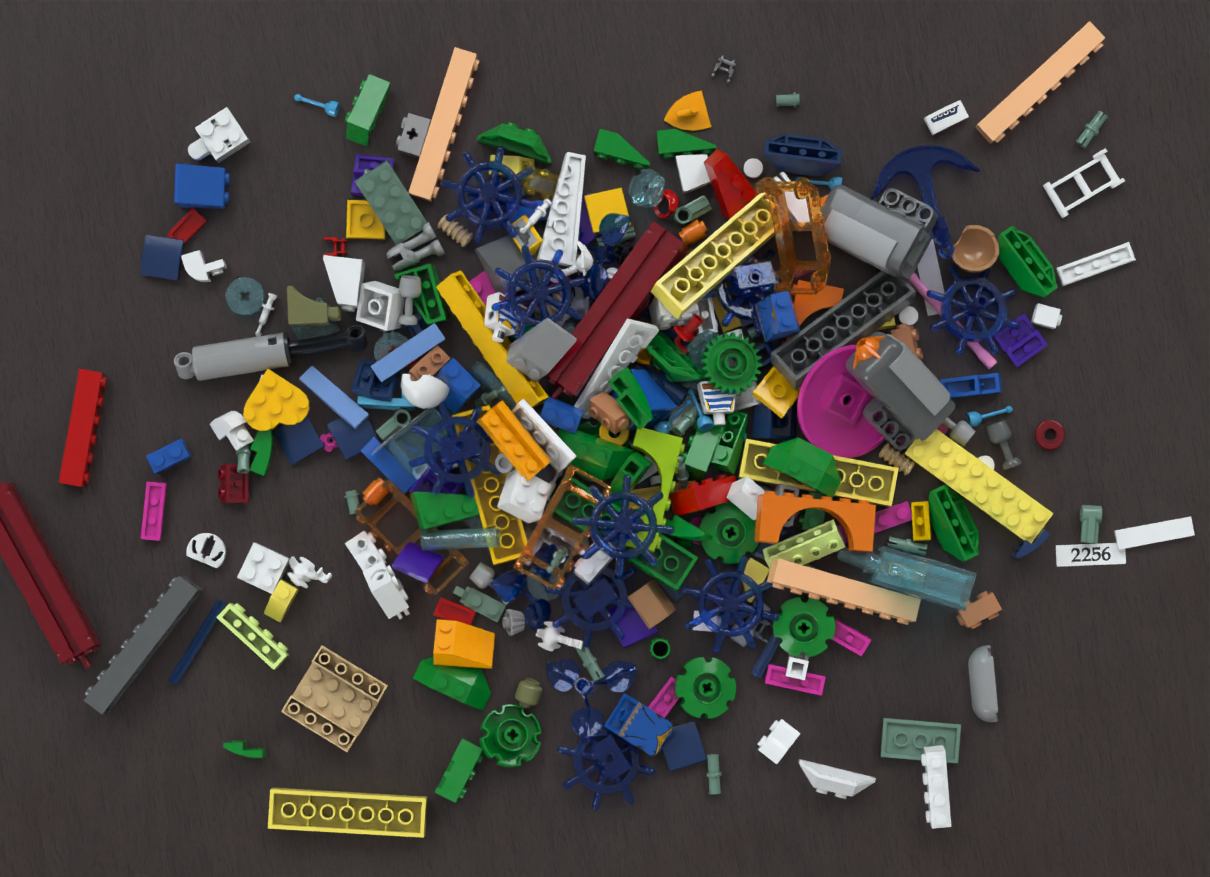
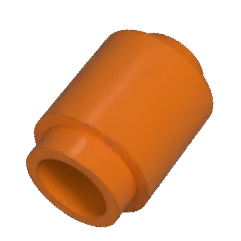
[679,219,708,245]
[362,477,391,506]

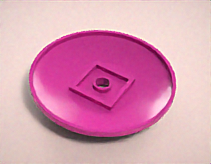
[797,345,888,458]

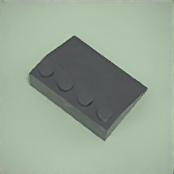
[475,222,569,298]

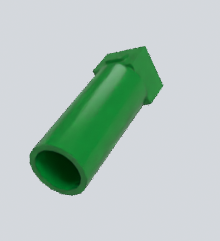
[650,638,670,659]

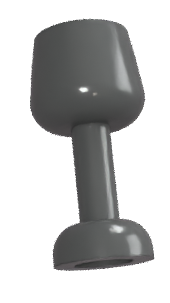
[987,420,1022,470]

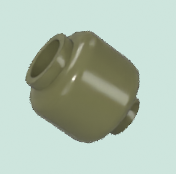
[515,678,543,708]

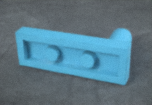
[357,392,417,411]

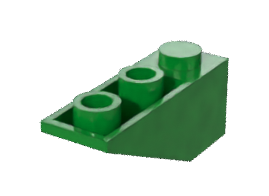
[594,129,650,170]
[656,129,716,159]
[710,411,748,475]
[604,452,652,507]

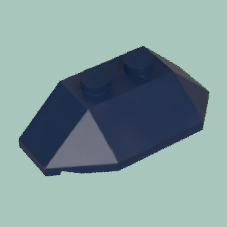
[764,134,842,177]

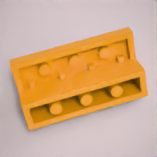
[477,400,552,481]

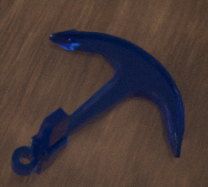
[871,145,980,259]

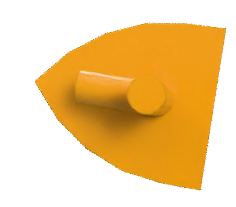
[664,90,711,131]

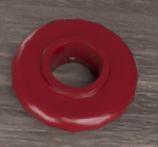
[1035,420,1065,450]

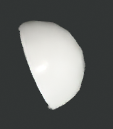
[401,374,450,409]

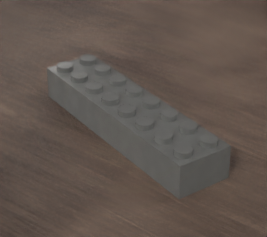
[771,271,916,390]
[83,576,203,715]

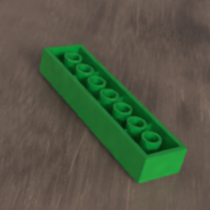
[546,474,698,592]

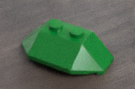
[477,122,551,166]
[998,226,1058,297]
[645,328,708,382]
[557,428,634,482]
[763,438,841,499]
[929,484,979,562]
[413,657,491,711]

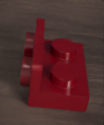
[218,464,249,503]

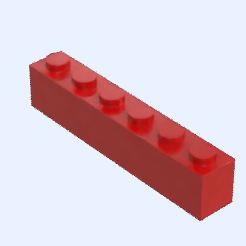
[59,369,107,487]

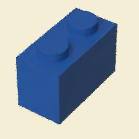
[540,397,585,434]
[146,439,192,474]

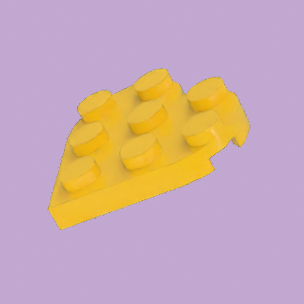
[243,369,310,431]

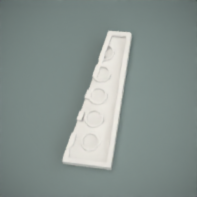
[537,152,586,267]
[574,319,659,419]

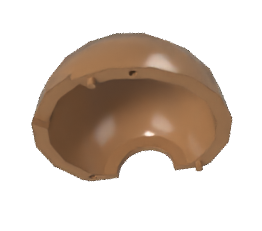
[950,225,999,273]

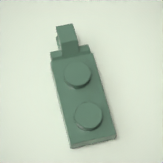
[453,586,506,622]

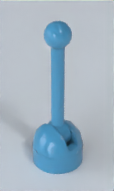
[294,94,340,117]
[796,176,842,190]
[688,388,714,432]
[654,398,693,434]
[966,406,1013,428]

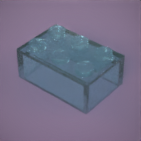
[385,407,457,475]

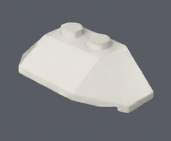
[798,759,876,799]

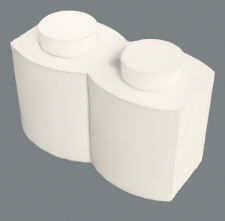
[757,719,800,764]

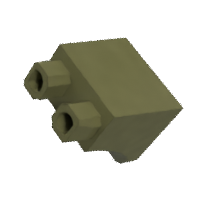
[287,286,341,327]

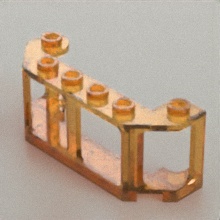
[755,177,831,295]
[513,464,613,591]
[354,479,470,595]

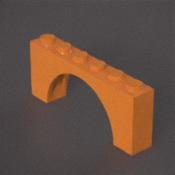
[782,280,844,399]
[754,491,876,552]

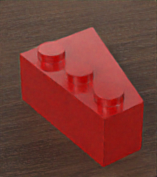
[704,149,758,220]
[669,474,736,516]

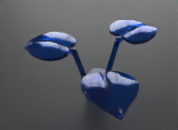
[578,213,631,300]
[490,543,558,631]
[546,659,637,742]

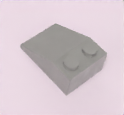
[506,318,577,382]

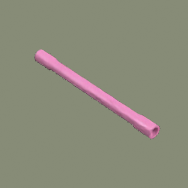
[904,272,997,369]

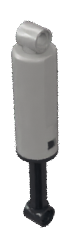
[174,325,368,381]

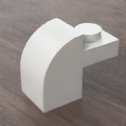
[181,250,227,282]
[209,411,254,451]

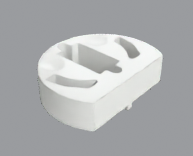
[186,533,226,568]

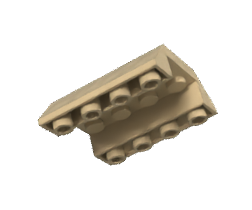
[281,645,388,752]

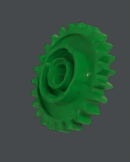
[700,332,762,395]

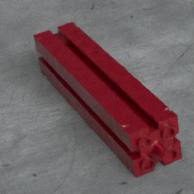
[546,221,690,400]
[0,481,101,669]

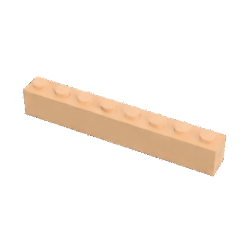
[975,21,1105,144]
[408,47,480,202]
[767,559,921,625]

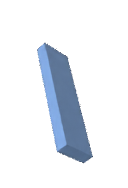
[371,323,445,382]
[299,366,369,430]

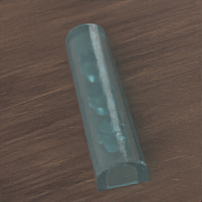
[468,361,516,411]
[421,527,500,550]

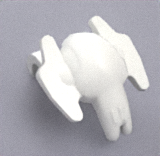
[550,241,593,283]
[287,556,332,588]
[536,621,583,651]

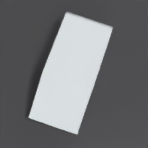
[786,652,809,680]

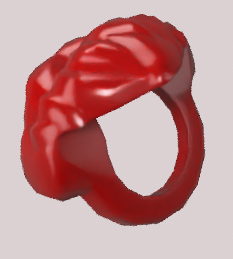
[651,190,679,219]

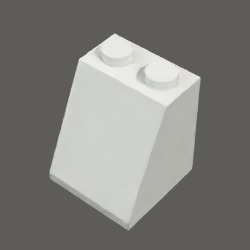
[323,255,365,312]

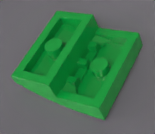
[223,741,267,758]

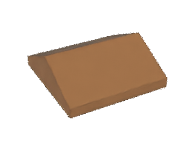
[627,578,676,629]

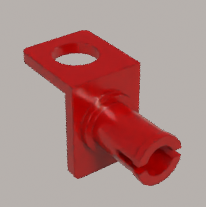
[673,314,704,354]

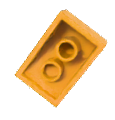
[433,620,495,669]

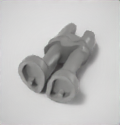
[386,222,445,271]

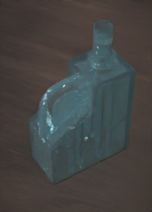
[836,546,977,611]

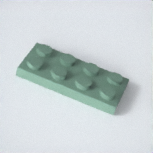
[355,160,427,245]
[880,718,961,763]

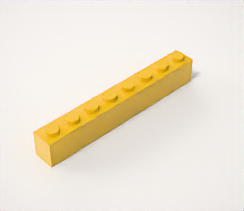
[436,270,548,409]

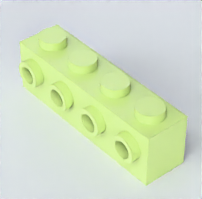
[762,519,845,568]
[216,603,289,670]

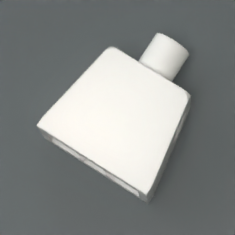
[675,154,711,194]

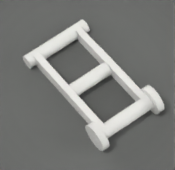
[1043,148,1125,218]

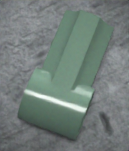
[673,195,712,226]
[376,410,413,444]
[1080,505,1102,544]

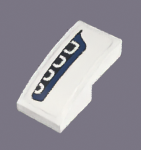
[924,100,969,135]

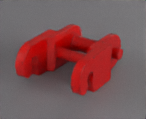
[323,237,348,257]

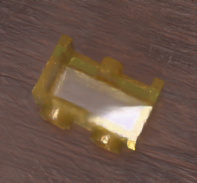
[520,165,559,200]

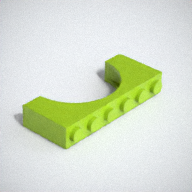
[608,428,685,553]

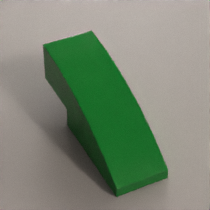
[608,367,653,430]
[250,429,274,477]
[659,515,713,541]

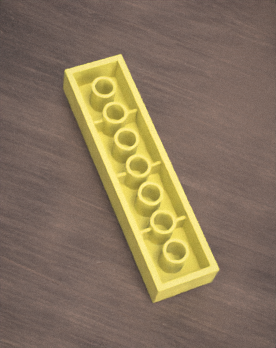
[651,191,790,319]
[904,429,1053,544]
[738,439,899,507]
[268,788,427,838]

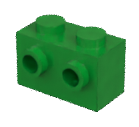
[798,491,827,531]

